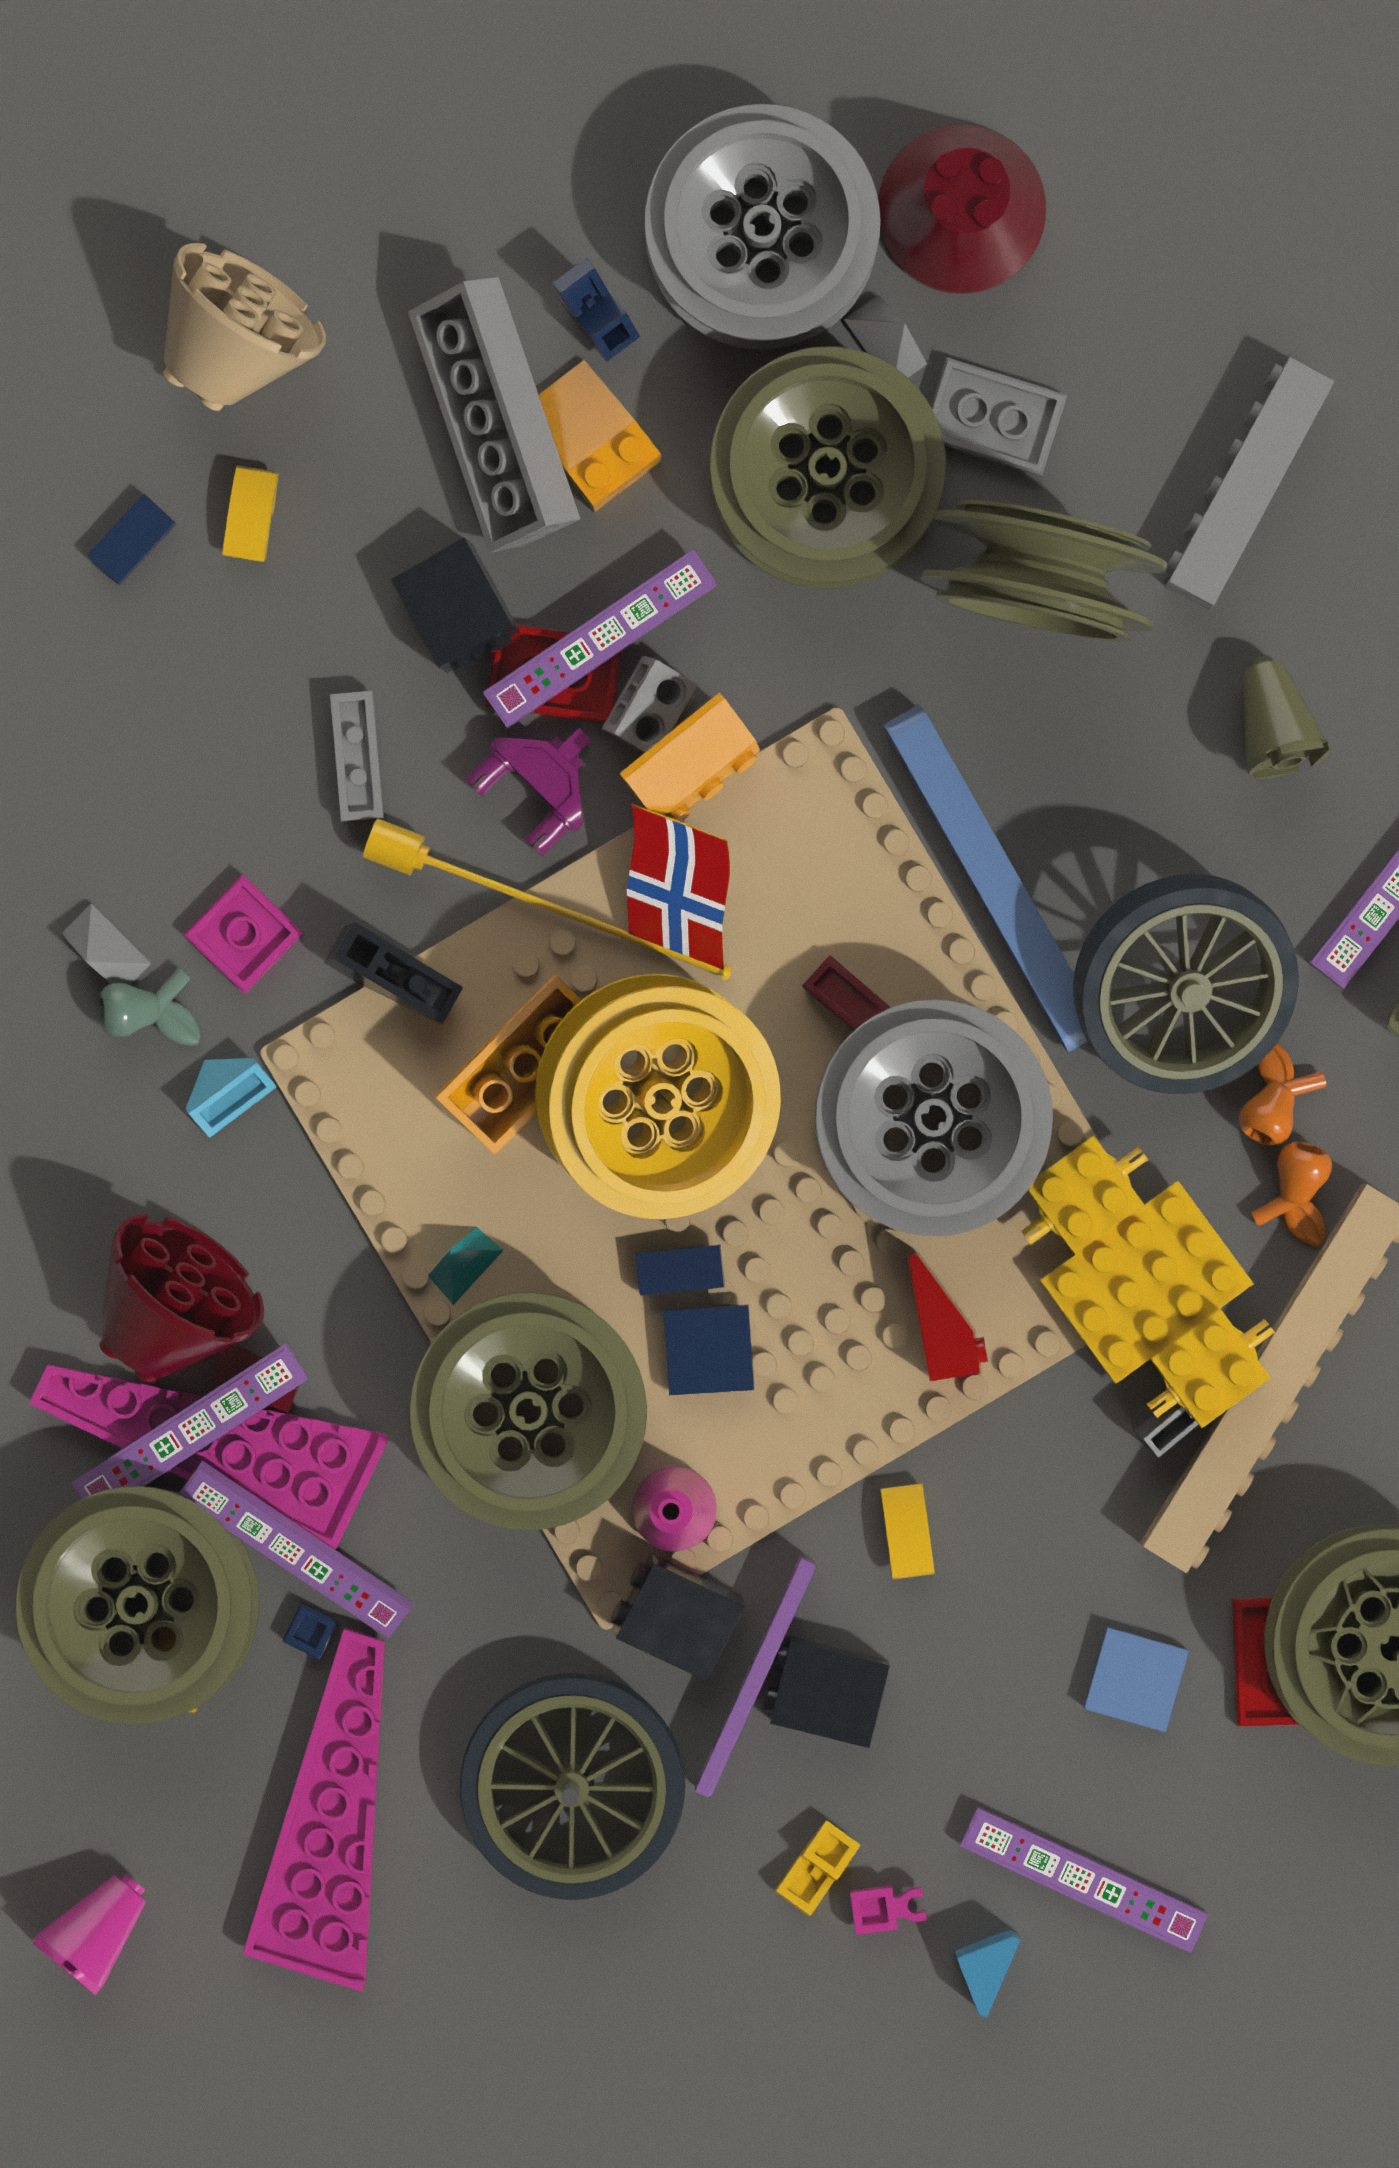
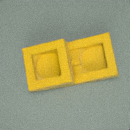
[222,465,279,562]
[880,1483,935,1580]
[774,1820,861,1916]

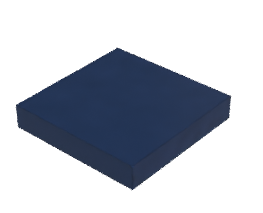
[664,1304,755,1395]

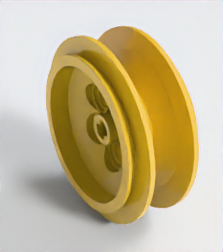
[535,974,781,1219]

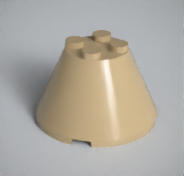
[163,243,326,411]

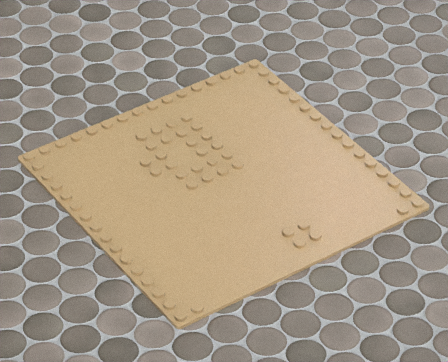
[261,708,1104,1630]

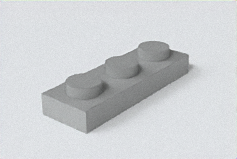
[330,691,384,822]

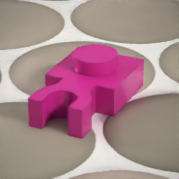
[850,1885,927,1935]

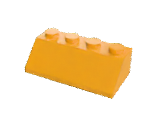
[435,974,581,1155]

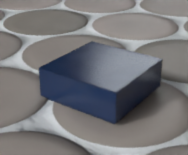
[282,1602,339,1660]

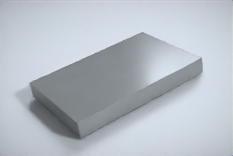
[931,357,1067,477]

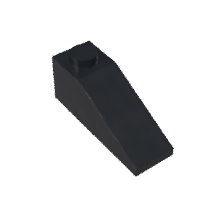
[324,922,463,1024]

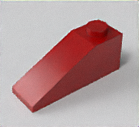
[908,1252,988,1382]

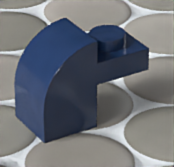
[552,258,640,362]

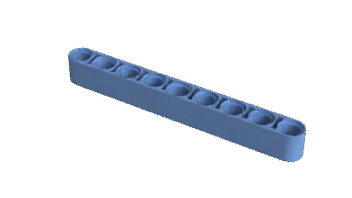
[882,704,1088,1053]

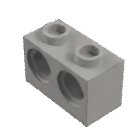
[602,656,698,754]

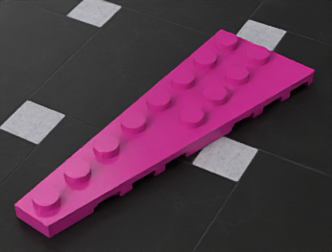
[29,1364,390,1550]
[242,1628,385,1992]

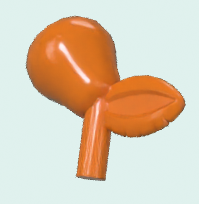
[1239,1043,1326,1146]
[1251,1142,1333,1246]

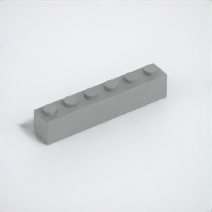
[1164,357,1335,610]

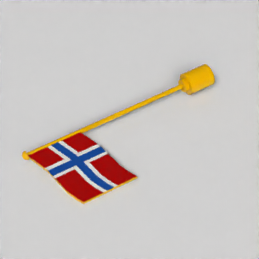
[362,803,732,980]

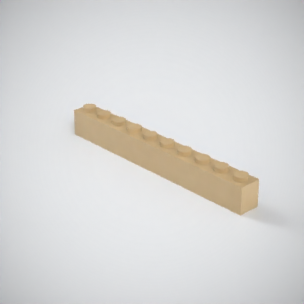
[1139,1184,1399,1573]

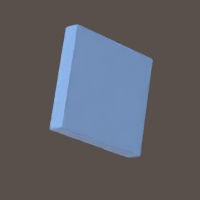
[1083,1626,1189,1733]

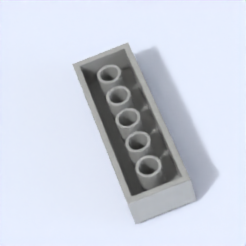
[408,277,580,553]

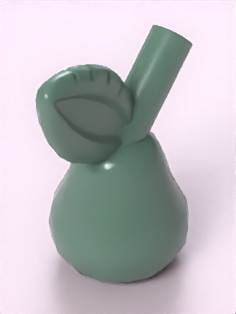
[99,968,200,1046]

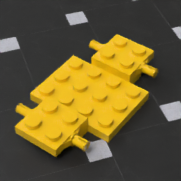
[1020,1136,1275,1428]

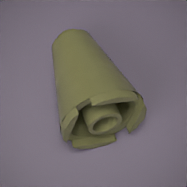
[1242,656,1331,779]

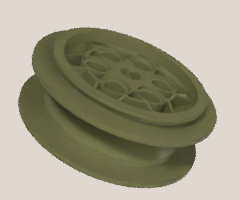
[710,347,946,589]
[920,500,1167,642]
[410,1292,647,1530]
[16,1486,260,1725]
[1264,1524,1399,1766]

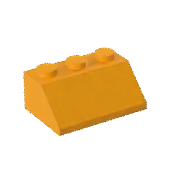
[620,692,760,822]

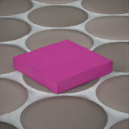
[183,874,304,994]

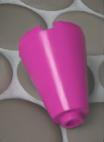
[632,1466,717,1551]
[32,1874,146,1996]

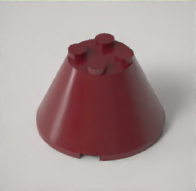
[878,124,1046,294]
[99,1214,264,1383]

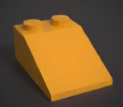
[539,360,661,512]

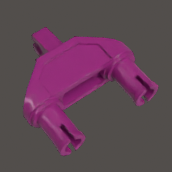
[464,728,592,857]

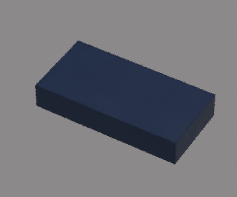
[87,494,176,586]
[635,1244,725,1296]

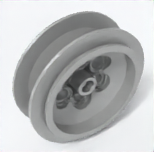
[645,104,880,350]
[814,999,1053,1236]

